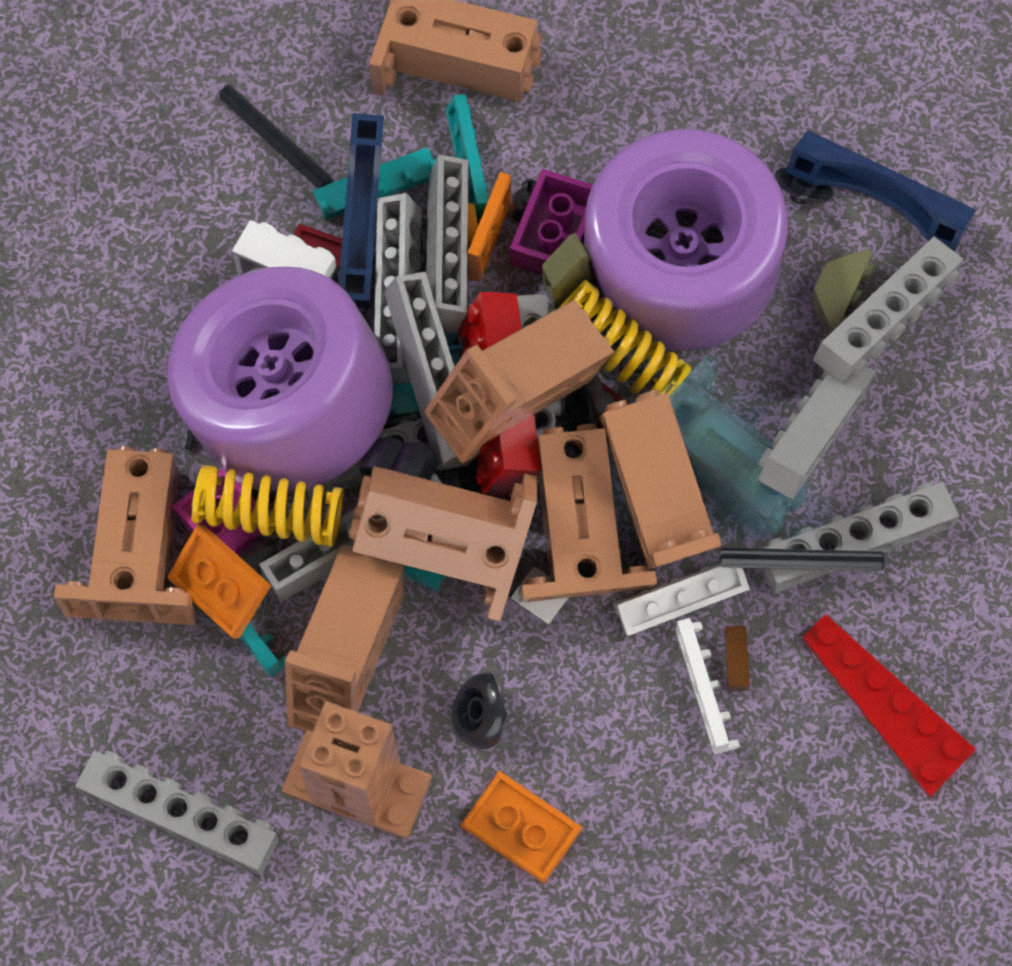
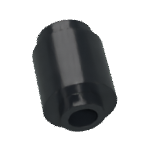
[236,538,279,576]

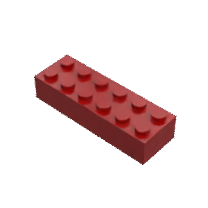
[457,292,542,497]

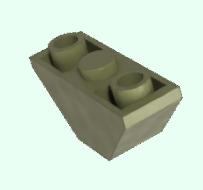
[542,233,593,309]
[811,249,875,337]

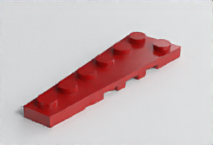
[802,614,976,798]

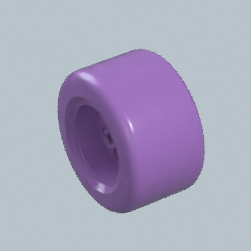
[584,129,788,351]
[167,266,393,493]

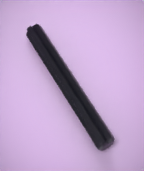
[219,85,332,188]
[719,548,885,571]

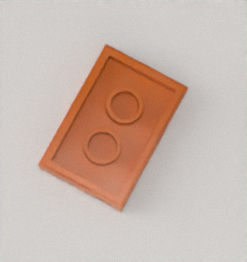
[468,172,511,282]
[166,524,271,639]
[460,770,583,884]

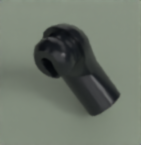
[512,179,536,222]

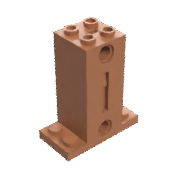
[369,0,542,102]
[424,300,614,464]
[599,390,722,570]
[518,424,657,603]
[54,446,197,625]
[349,466,537,621]
[285,545,405,732]
[281,701,432,840]

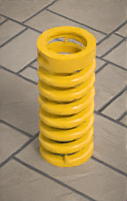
[559,280,692,399]
[192,465,344,547]

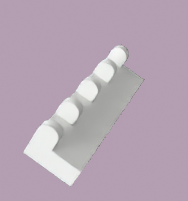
[613,564,750,636]
[676,618,740,755]

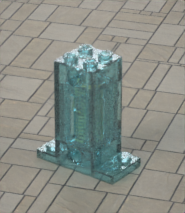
[669,353,809,540]

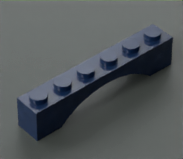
[339,113,384,309]
[785,130,976,252]

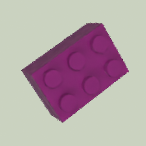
[510,169,593,275]

